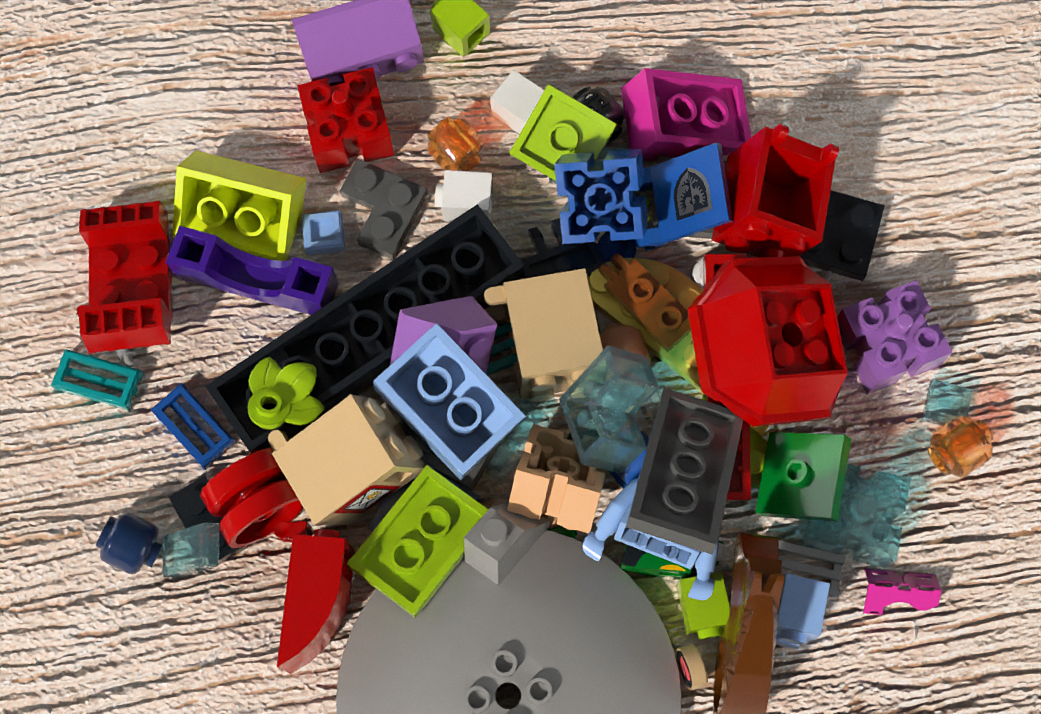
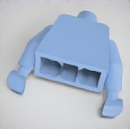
[583,479,719,600]

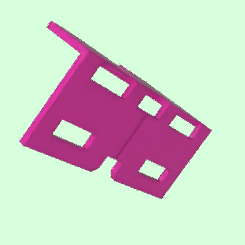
[863,568,942,615]

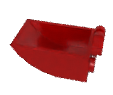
[273,521,355,674]

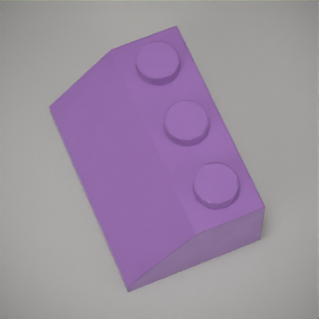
[291,0,424,86]

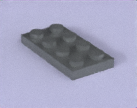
[625,388,743,555]

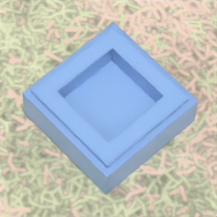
[301,210,345,255]

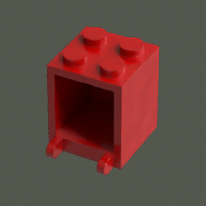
[711,124,839,258]

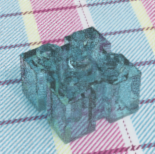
[803,464,911,568]

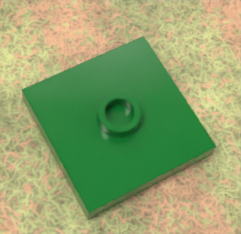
[755,432,851,522]

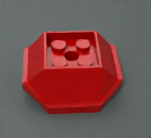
[687,256,848,427]

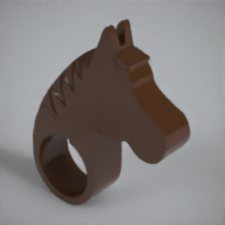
[713,533,785,714]

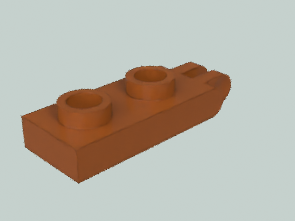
[598,253,691,352]

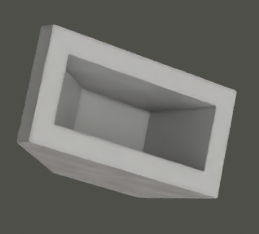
[464,502,550,585]

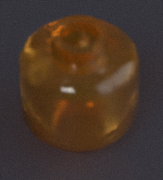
[427,116,484,172]
[928,415,993,477]

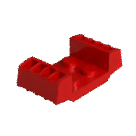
[79,200,173,354]

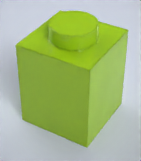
[430,0,490,58]
[676,572,730,640]

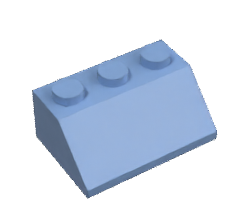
[373,323,525,481]

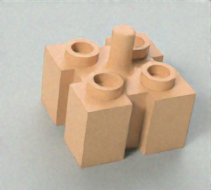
[507,424,613,533]

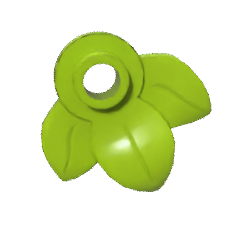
[248,357,325,429]

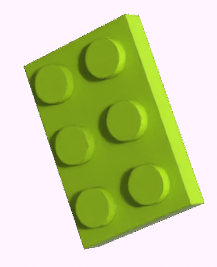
[347,465,488,619]

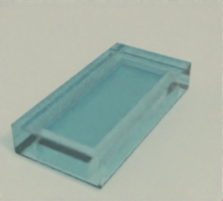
[162,522,219,578]

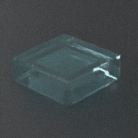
[921,379,973,431]

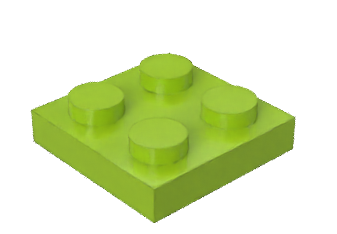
[509,84,618,181]

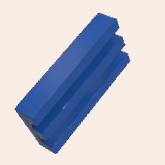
[151,383,236,470]

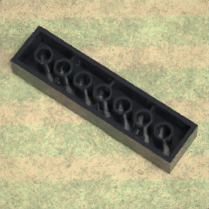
[205,204,525,454]

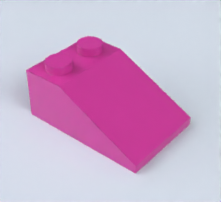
[621,68,751,162]

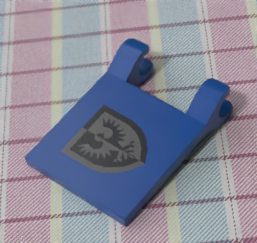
[634,142,733,251]

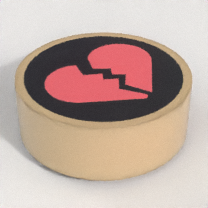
[677,644,708,690]

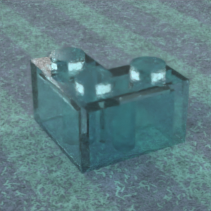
[559,345,659,473]

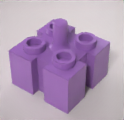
[837,280,953,395]

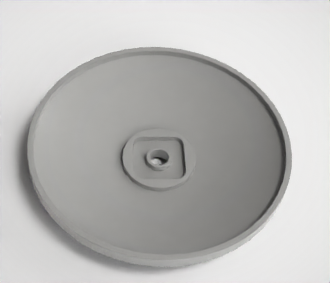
[336,530,681,714]

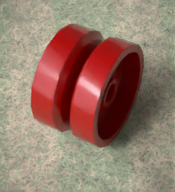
[200,448,305,548]

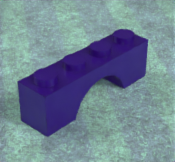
[166,226,339,315]

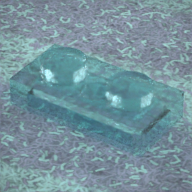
[484,395,551,485]

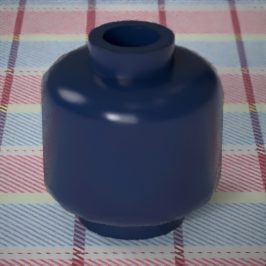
[95,512,163,575]

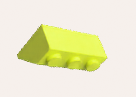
[172,150,307,261]

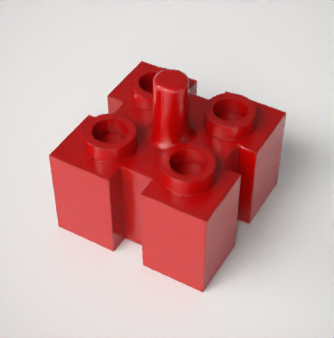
[297,67,395,173]

